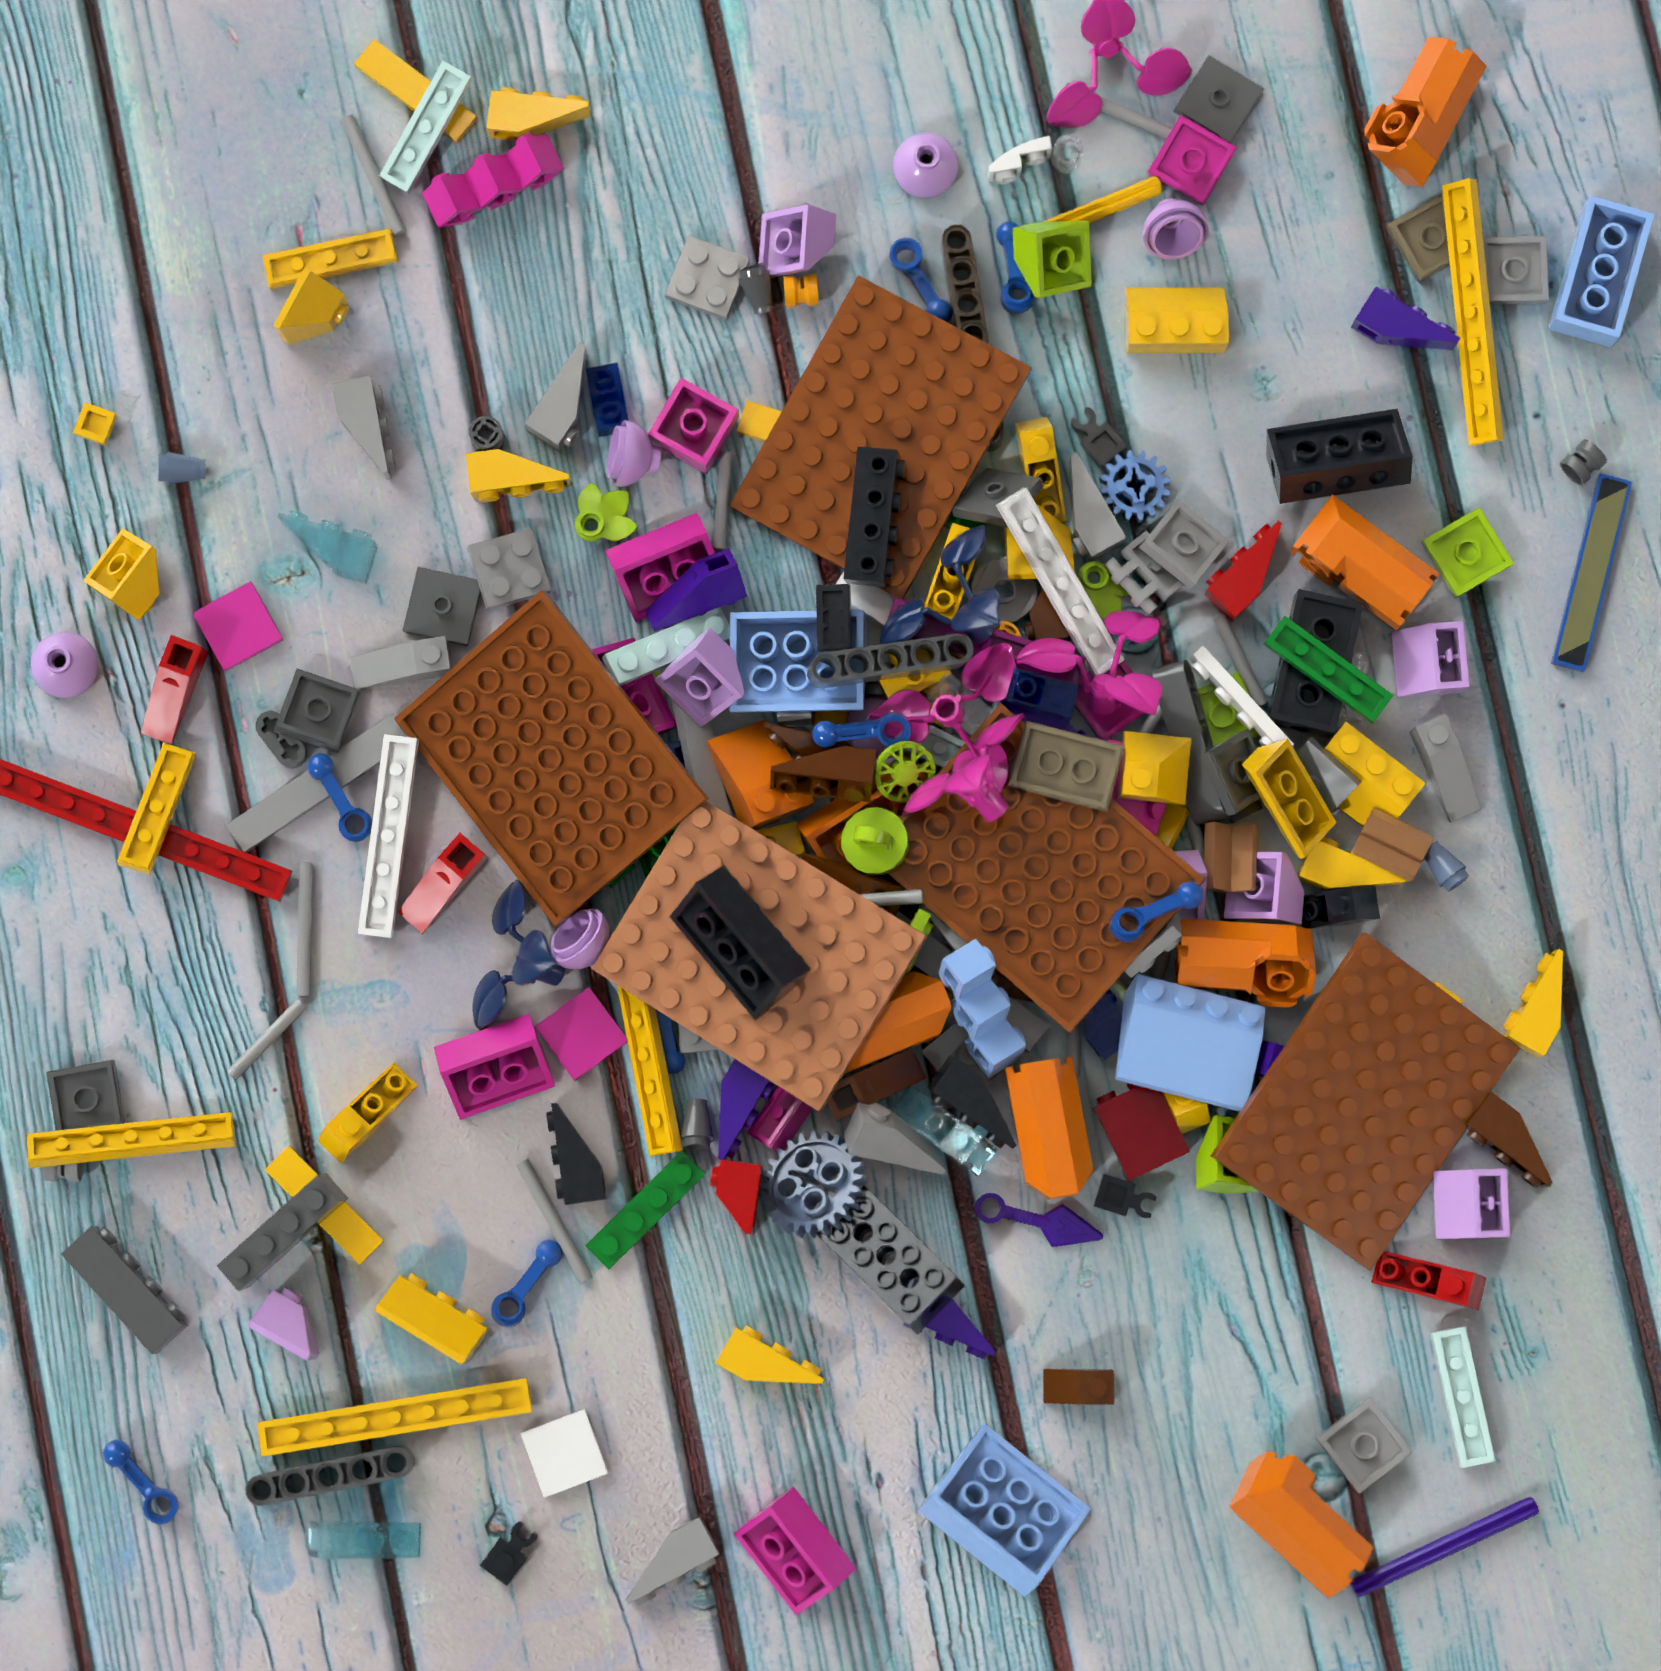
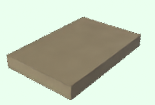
[1008,721,1125,812]

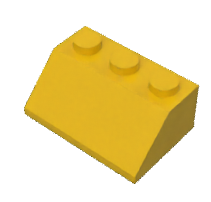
[1125,287,1229,353]
[1324,722,1426,827]
[1242,738,1336,859]
[374,1273,490,1364]

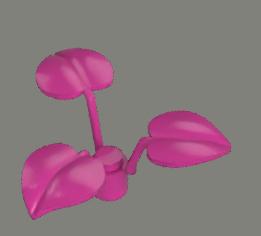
[1047,0,1193,128]
[1016,610,1162,716]
[869,643,1018,793]
[903,713,1025,822]

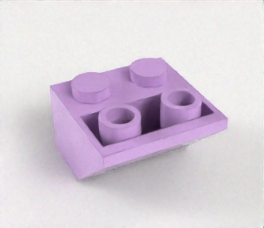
[1391,621,1470,698]
[1433,1168,1510,1239]

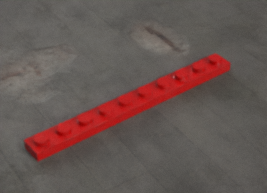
[0,759,293,903]

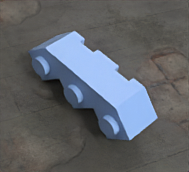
[938,939,1026,1079]

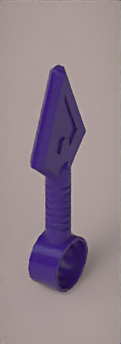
[974,1193,1103,1247]

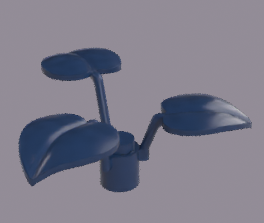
[880,525,1000,645]
[472,879,565,1030]

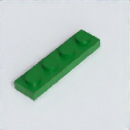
[1264,616,1394,724]
[585,1150,706,1270]

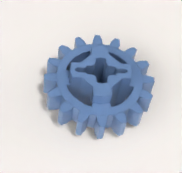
[1099,450,1171,523]

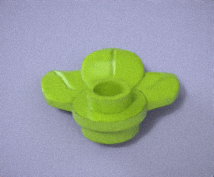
[575,483,637,542]
[1077,561,1129,621]

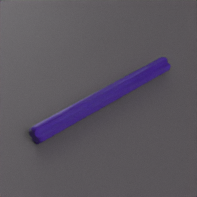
[1350,1497,1539,1597]

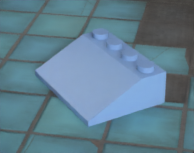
[730,610,867,713]
[1115,974,1265,1111]
[917,1423,1091,1597]

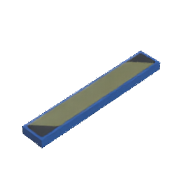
[1551,473,1632,672]

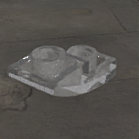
[926,672,994,736]

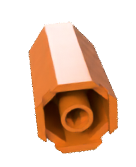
[1364,37,1487,187]
[1289,494,1440,631]
[1174,919,1316,1008]
[844,971,952,1074]
[1004,1056,1093,1200]
[1229,1451,1373,1598]

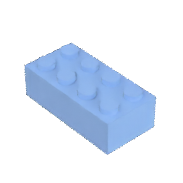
[1548,196,1654,347]

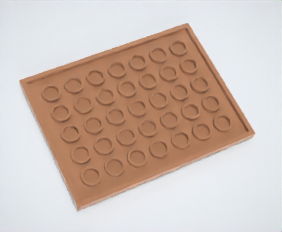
[591,801,928,1111]

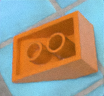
[706,719,814,830]

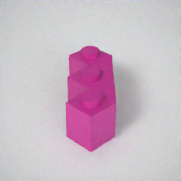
[422,133,564,228]

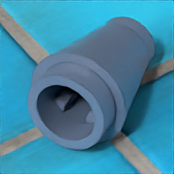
[158,452,206,485]
[1425,841,1469,892]

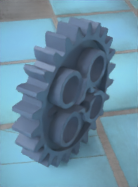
[760,1130,868,1239]

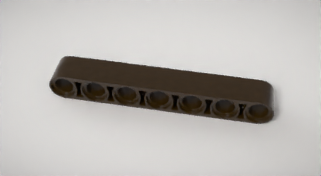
[941,224,1004,452]

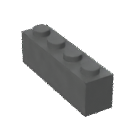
[217,1173,349,1292]
[61,1226,188,1354]

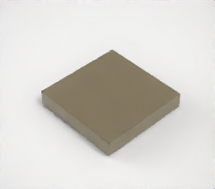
[1386,194,1450,283]

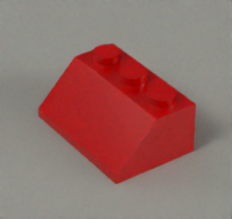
[710,1159,763,1235]

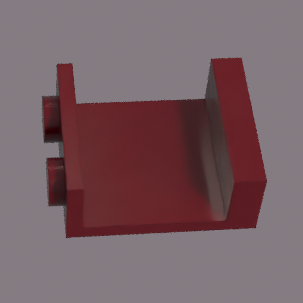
[1091,1083,1190,1181]

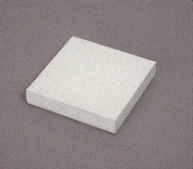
[520,1409,609,1498]

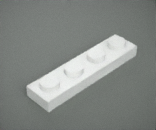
[1190,646,1294,746]

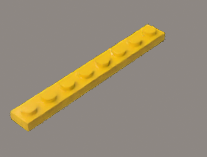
[1442,178,1504,446]
[257,1378,533,1457]

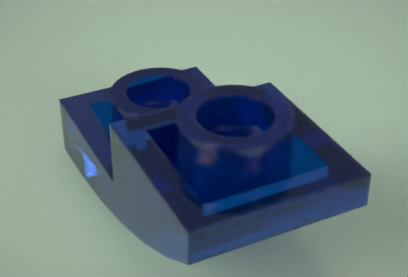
[585,362,629,437]

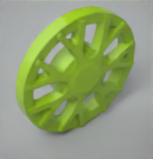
[874,741,936,803]

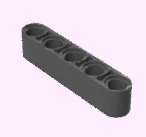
[807,634,974,688]
[1152,659,1231,826]
[245,1446,414,1506]

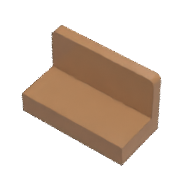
[1352,807,1434,881]
[1204,822,1257,894]

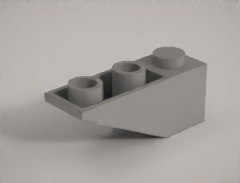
[332,376,395,480]
[626,1515,720,1606]

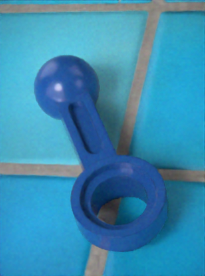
[996,221,1034,314]
[889,238,952,322]
[812,712,911,748]
[307,754,372,842]
[1110,882,1204,943]
[656,1010,686,1074]
[491,1240,562,1327]
[103,1440,179,1524]

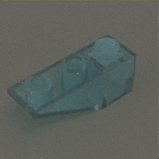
[278,511,378,584]
[891,1086,997,1177]
[308,1521,421,1559]

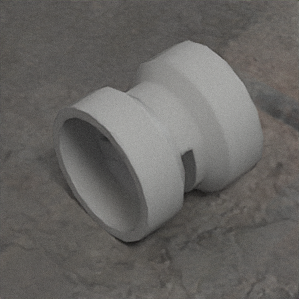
[43,1163,84,1183]

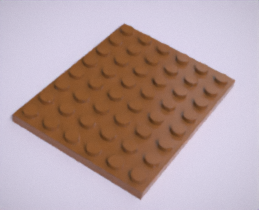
[729,275,1032,600]
[394,590,709,927]
[888,703,1205,1034]
[1210,932,1520,1271]

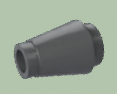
[738,263,773,314]
[680,1099,713,1150]

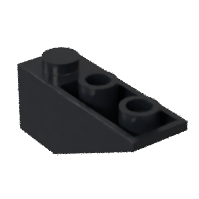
[927,1055,1016,1149]
[546,1103,607,1205]

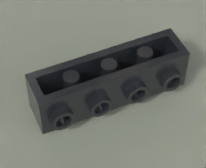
[843,446,905,587]

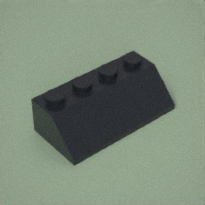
[669,865,811,1021]

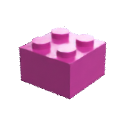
[648,377,739,474]

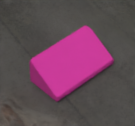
[747,1086,813,1153]

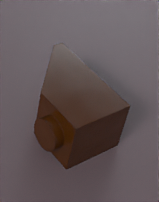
[1024,589,1072,641]
[1043,1369,1114,1405]

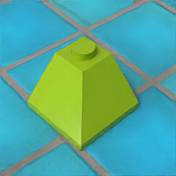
[1013,221,1092,298]
[1196,1115,1259,1194]

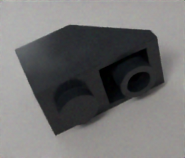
[1302,886,1380,929]

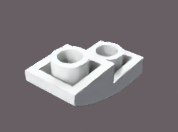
[987,136,1052,184]
[836,572,894,629]

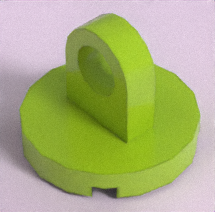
[841,807,909,875]

